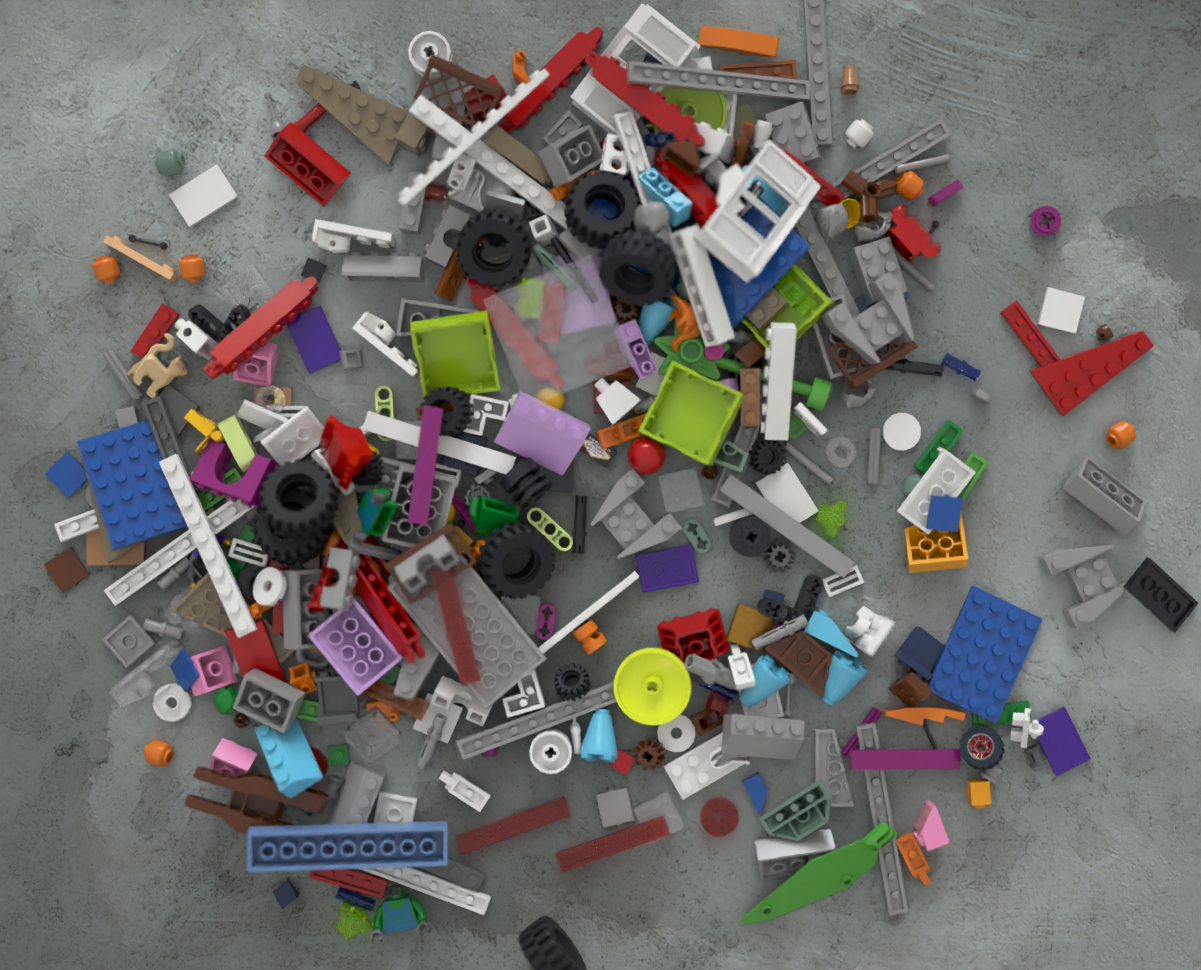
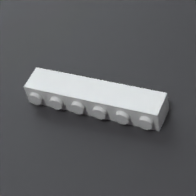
[669,225,735,347]
[760,323,796,440]

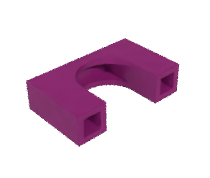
[190,439,278,508]

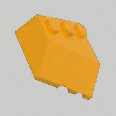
[904,513,968,573]

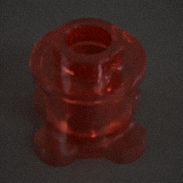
[425,181,448,203]
[704,692,729,716]

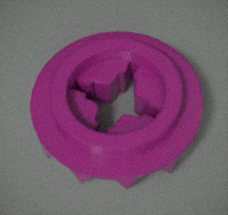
[1030,206,1061,237]

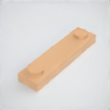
[103,236,178,282]

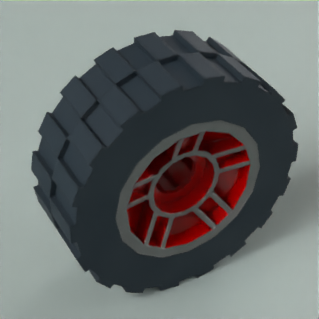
[959,725,1004,770]

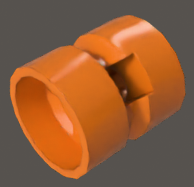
[572,619,608,655]

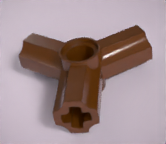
[841,170,896,223]

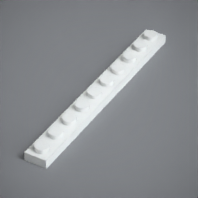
[398,69,549,207]
[409,95,568,230]
[159,454,257,638]
[104,500,256,606]

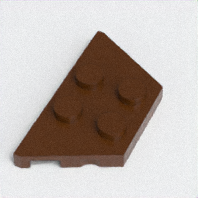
[764,630,833,697]

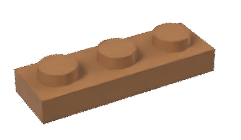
[740,367,760,426]

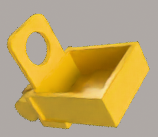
[184,409,226,454]

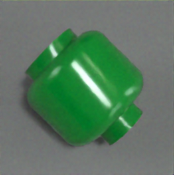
[212,686,238,716]

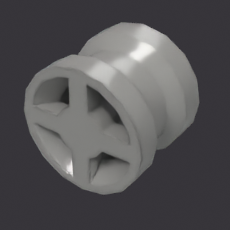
[979,766,1004,785]

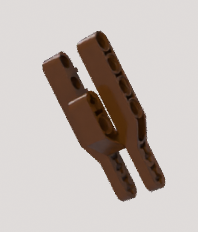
[184,766,329,835]

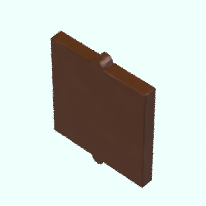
[44,547,89,592]

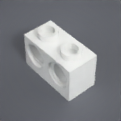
[599,133,629,179]

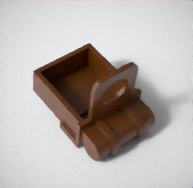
[889,669,932,707]

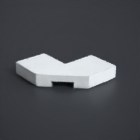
[716,164,744,214]

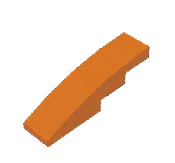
[698,26,780,58]
[595,413,647,450]
[882,705,966,725]

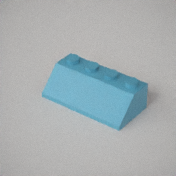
[254,718,323,799]

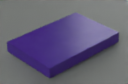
[287,306,341,374]
[635,544,699,593]
[1032,707,1091,776]

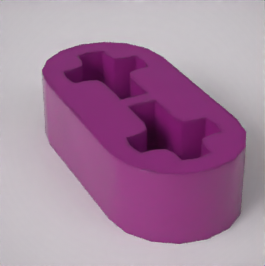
[928,179,963,207]
[536,603,556,640]

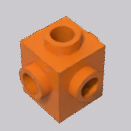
[289,662,318,694]

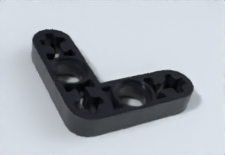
[188,304,251,343]
[757,574,823,629]

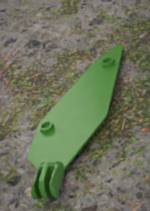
[741,821,897,925]

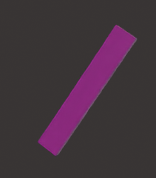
[408,406,443,525]
[849,749,961,770]

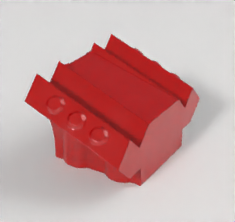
[885,205,941,262]
[319,415,374,491]
[657,608,729,664]

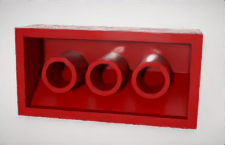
[264,122,351,207]

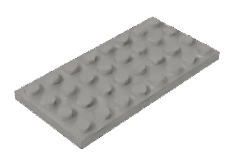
[387,538,547,708]

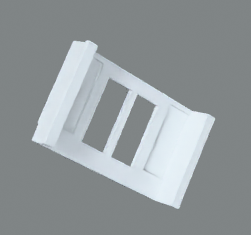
[570,3,701,136]
[693,140,821,283]

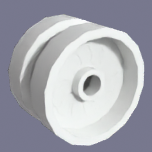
[408,31,453,80]
[529,728,572,774]

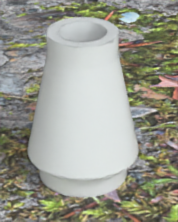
[753,120,773,148]

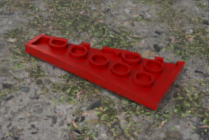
[1029,331,1153,416]

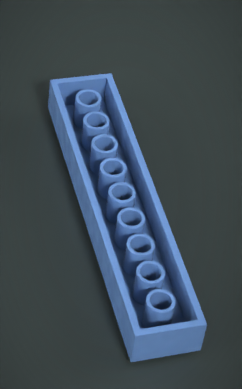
[247,821,448,872]

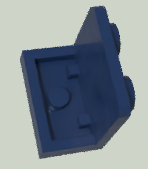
[894,626,945,681]

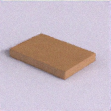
[86,528,146,566]

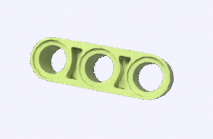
[375,386,396,442]
[218,414,258,472]
[527,508,573,551]

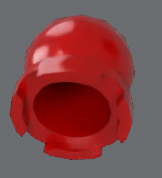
[627,436,666,475]

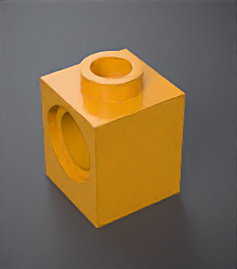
[966,778,991,808]

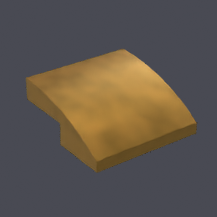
[726,603,775,653]

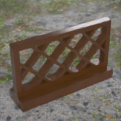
[414,54,505,126]
[827,340,918,390]
[385,522,477,605]

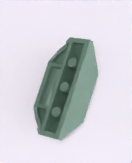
[759,779,832,841]

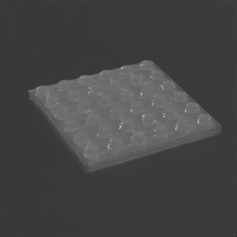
[483,255,635,401]

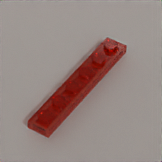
[431,567,481,686]
[456,796,571,855]
[555,815,670,873]

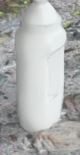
[570,717,581,754]

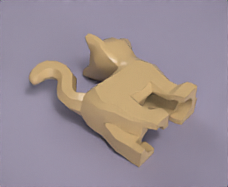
[127,333,188,399]

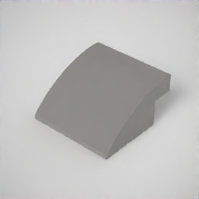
[373,456,457,548]

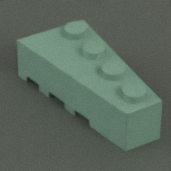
[672,439,751,474]

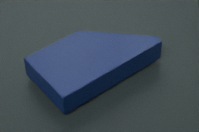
[742,772,768,814]

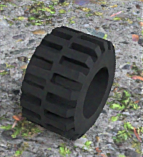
[420,387,474,436]

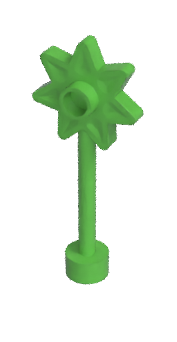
[654,318,831,411]

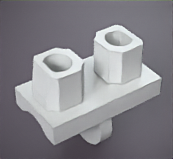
[447,153,477,191]
[1010,708,1044,748]

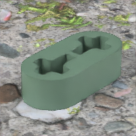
[683,519,711,553]

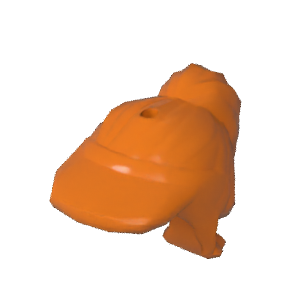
[669,294,701,353]

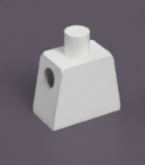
[175,318,218,360]
[594,377,640,425]

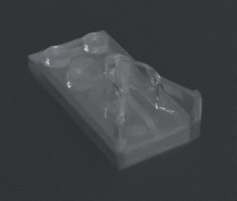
[108,640,184,707]

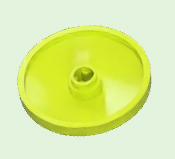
[614,647,692,725]

